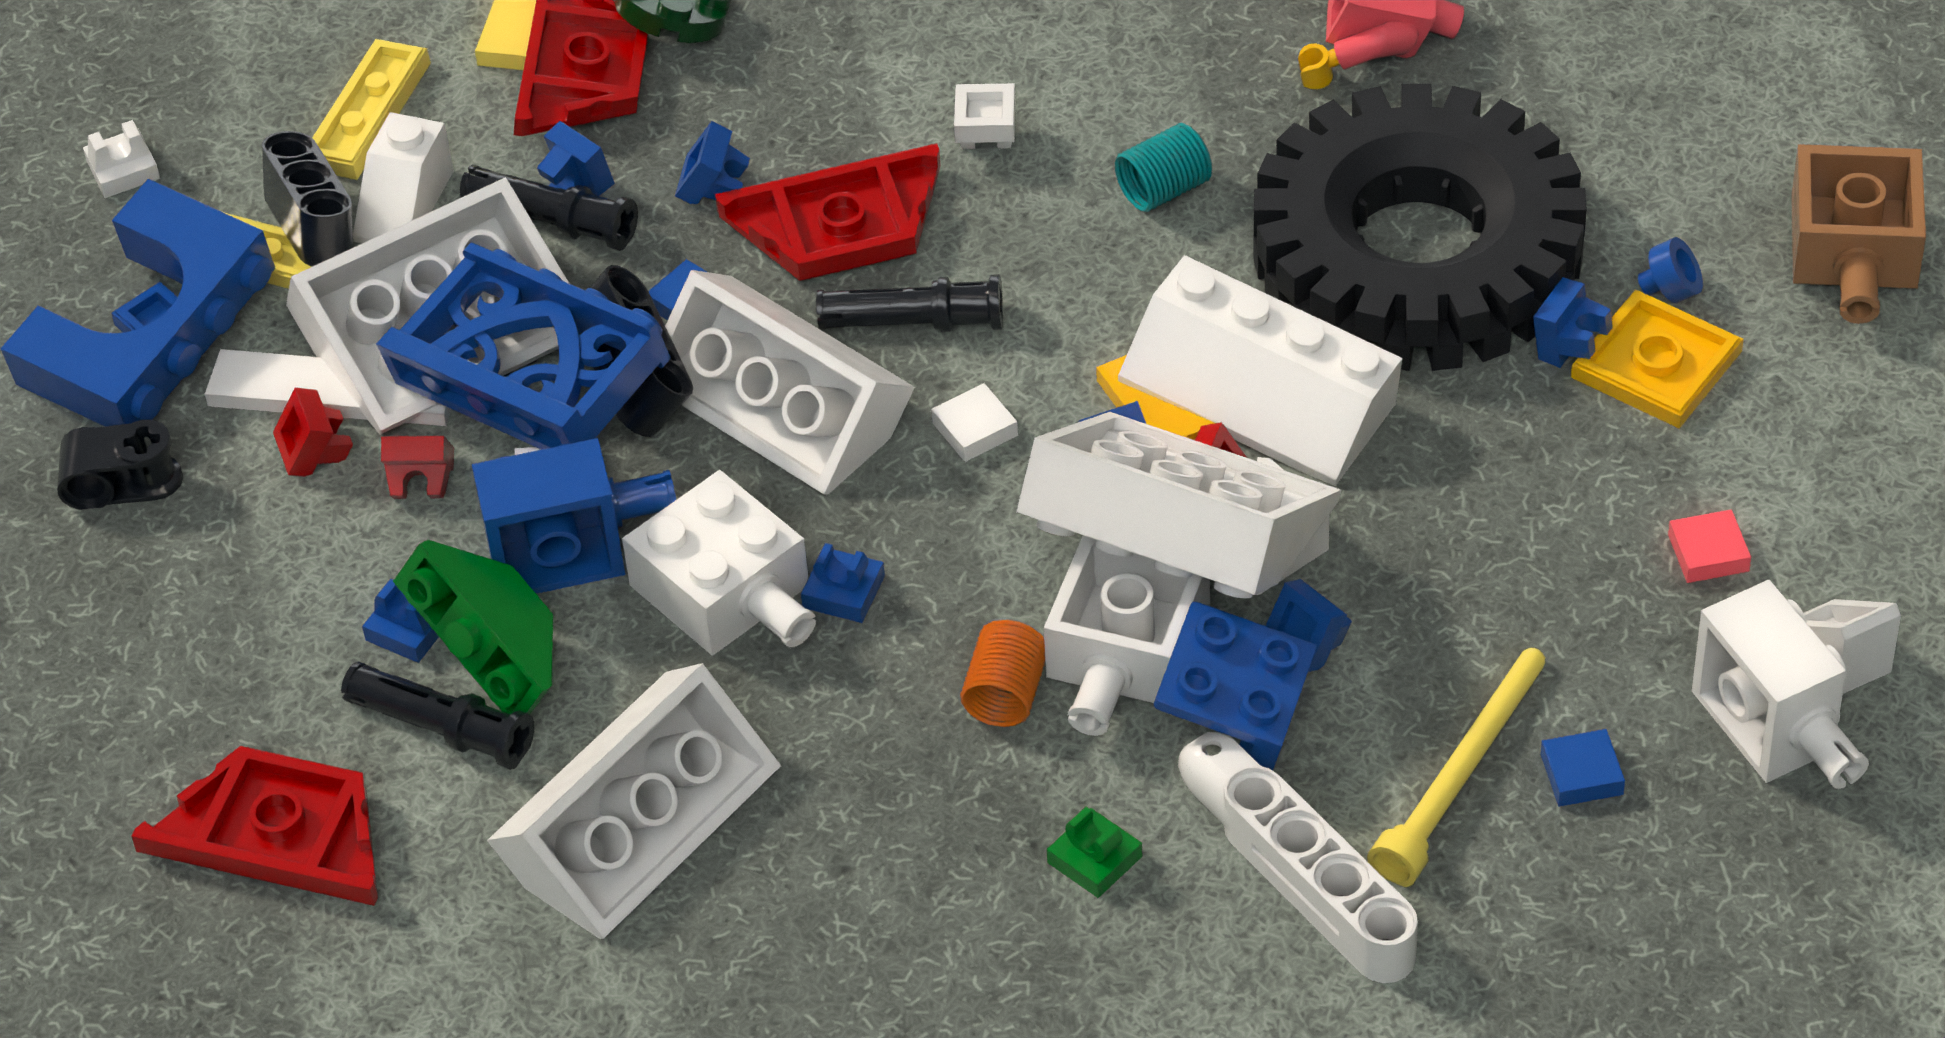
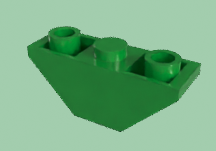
[393,540,553,714]

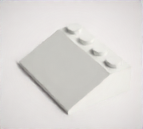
[286,177,569,435]
[1017,412,1341,599]

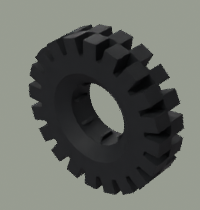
[1253,84,1587,371]

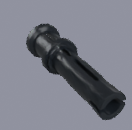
[460,165,638,251]
[816,274,1003,332]
[341,662,534,770]

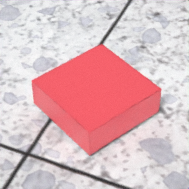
[1668,509,1751,583]

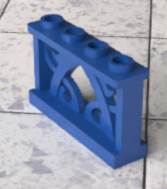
[376,242,671,450]

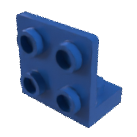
[1154,602,1317,771]

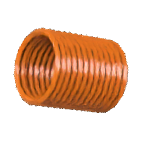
[960,619,1045,727]

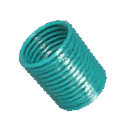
[1115,123,1212,212]

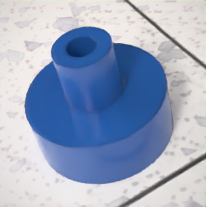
[1638,237,1703,303]

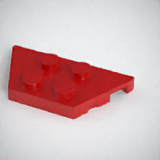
[513,0,649,136]
[715,143,941,281]
[131,746,378,906]

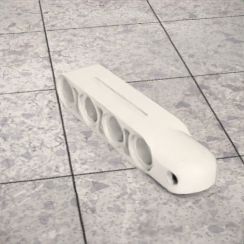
[1178,732,1418,983]

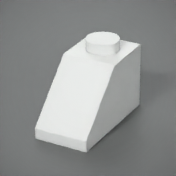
[353,112,454,243]

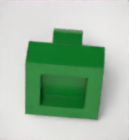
[1047,806,1143,898]

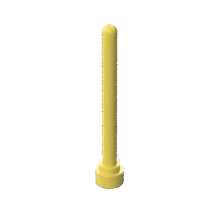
[1367,648,1545,887]

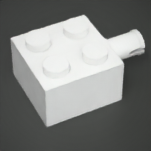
[622,469,816,656]
[1044,535,1210,736]
[1692,580,1869,789]

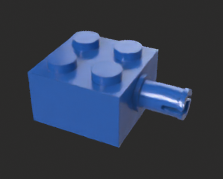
[472,438,676,594]

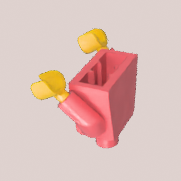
[1298,0,1464,89]

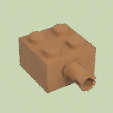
[1791,144,1926,324]

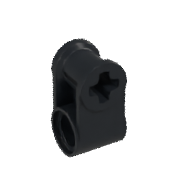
[57,420,183,510]

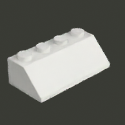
[1118,255,1403,486]
[665,270,915,495]
[487,663,781,939]

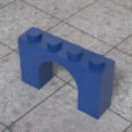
[0,179,275,426]

